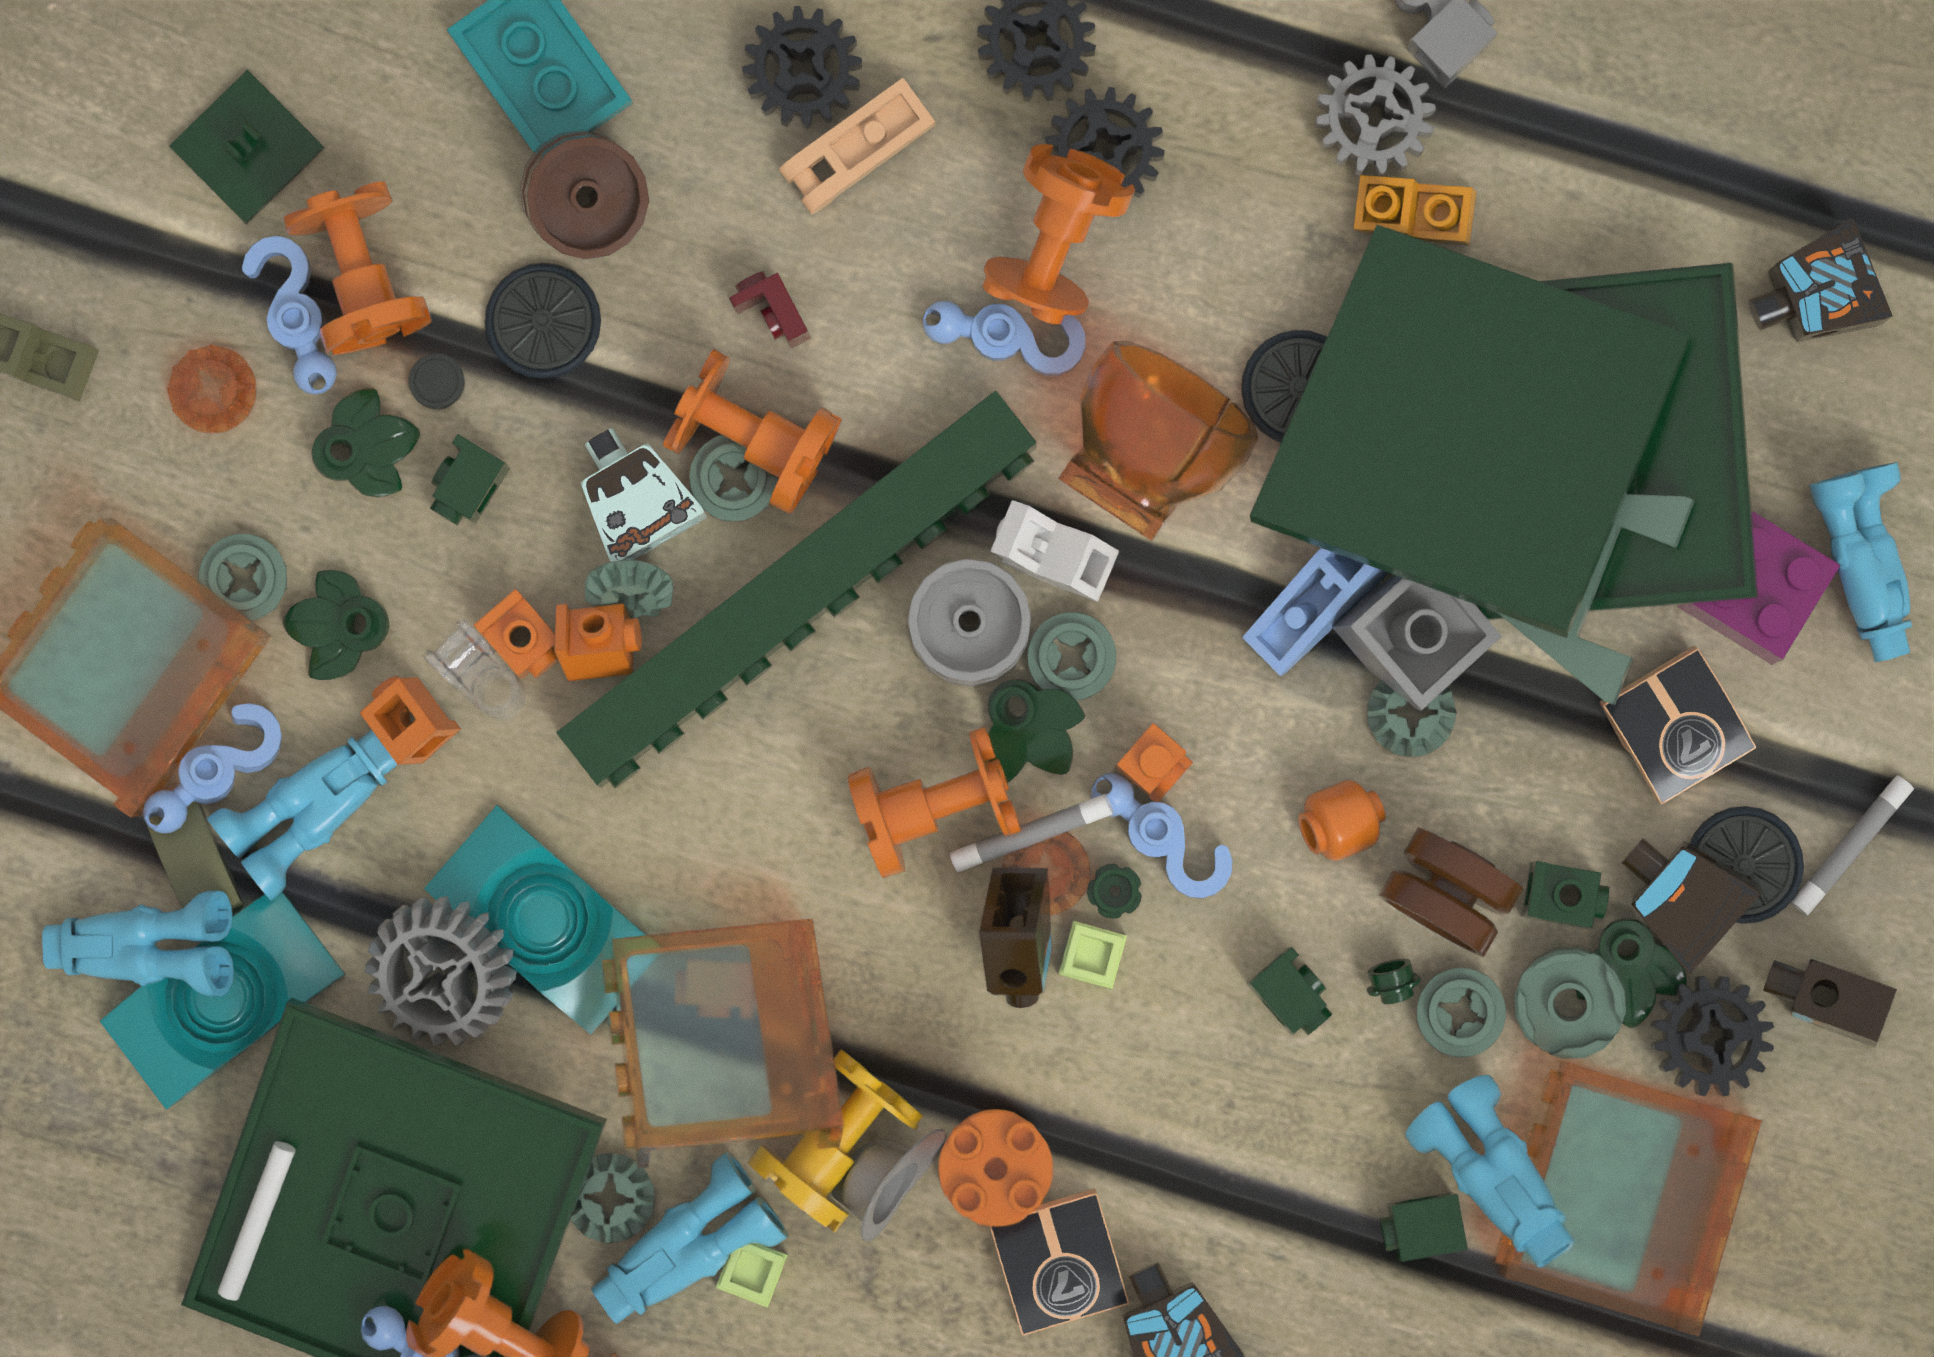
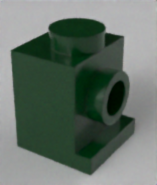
[429,434,510,526]
[1521,861,1609,929]
[1247,947,1333,1035]

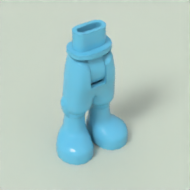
[1809,462,1912,662]
[207,730,397,901]
[42,890,234,997]
[1405,1074,1575,1268]
[591,1151,789,1324]

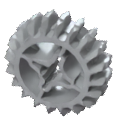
[364,896,517,1047]

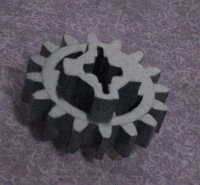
[977,0,1096,102]
[742,6,862,129]
[1045,87,1165,198]
[1650,976,1774,1096]

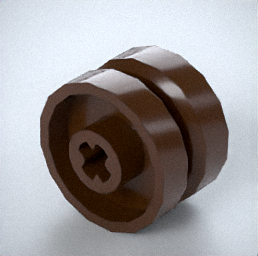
[520,130,649,259]
[1378,827,1523,958]

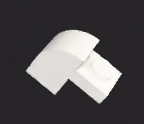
[990,500,1119,602]

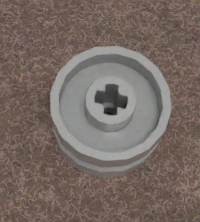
[908,559,1031,687]

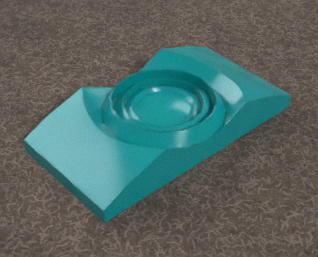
[424,805,665,1034]
[100,891,345,1110]

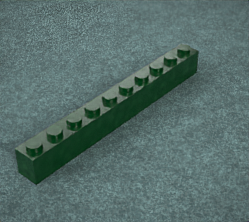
[556,390,1037,788]

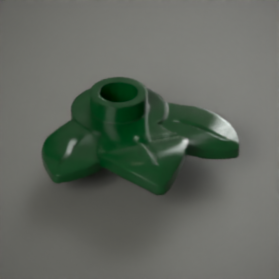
[311,388,420,498]
[282,570,389,680]
[988,679,1086,783]
[1575,918,1687,1028]

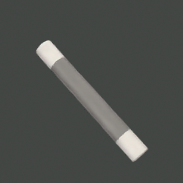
[1791,775,1914,916]
[950,794,1113,873]

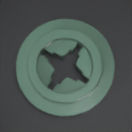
[689,435,778,521]
[198,534,287,622]
[585,560,674,620]
[1028,612,1116,700]
[1367,680,1457,757]
[1416,968,1506,1057]
[570,1153,655,1243]

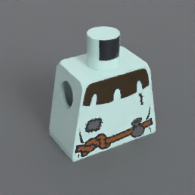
[580,428,707,562]

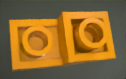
[1353,175,1476,246]

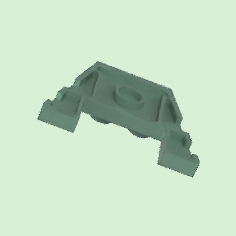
[1498,494,1695,705]

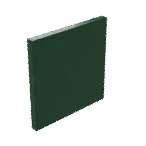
[169,70,325,225]

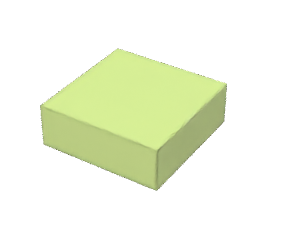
[1058,921,1127,989]
[716,1243,788,1308]

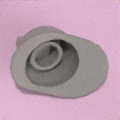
[832,1129,946,1241]

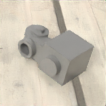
[1394,0,1497,89]

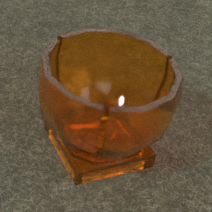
[1058,341,1258,541]

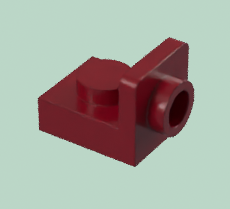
[729,271,811,348]

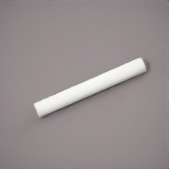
[218,1141,296,1301]

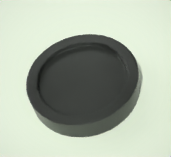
[409,353,465,409]

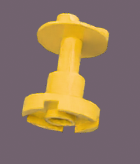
[747,1049,923,1232]

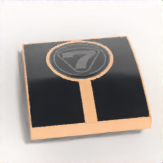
[1600,646,1756,805]
[990,1188,1129,1336]

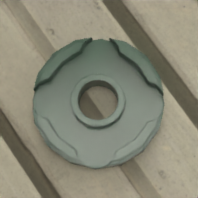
[1514,947,1626,1059]

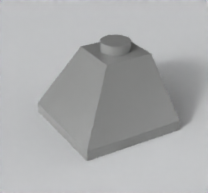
[1332,575,1502,711]

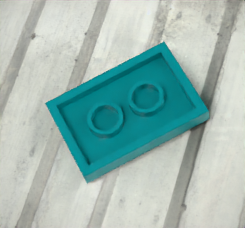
[446,0,633,153]

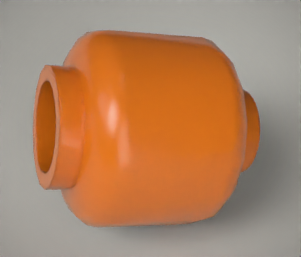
[1298,780,1385,861]

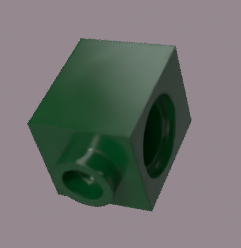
[1380,1192,1468,1262]

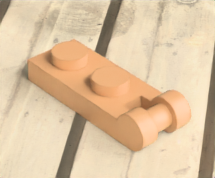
[779,78,936,214]

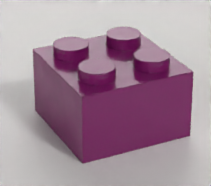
[1678,511,1840,665]

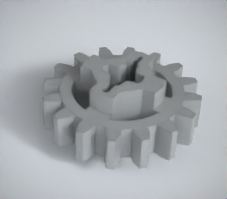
[1314,54,1436,177]

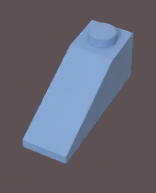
[1242,548,1388,676]

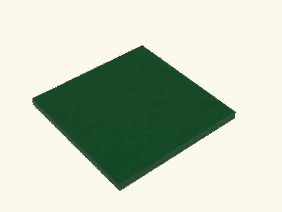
[1250,225,1690,638]
[1476,262,1758,620]
[181,997,607,1357]

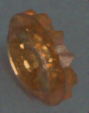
[166,344,257,434]
[1002,832,1090,915]

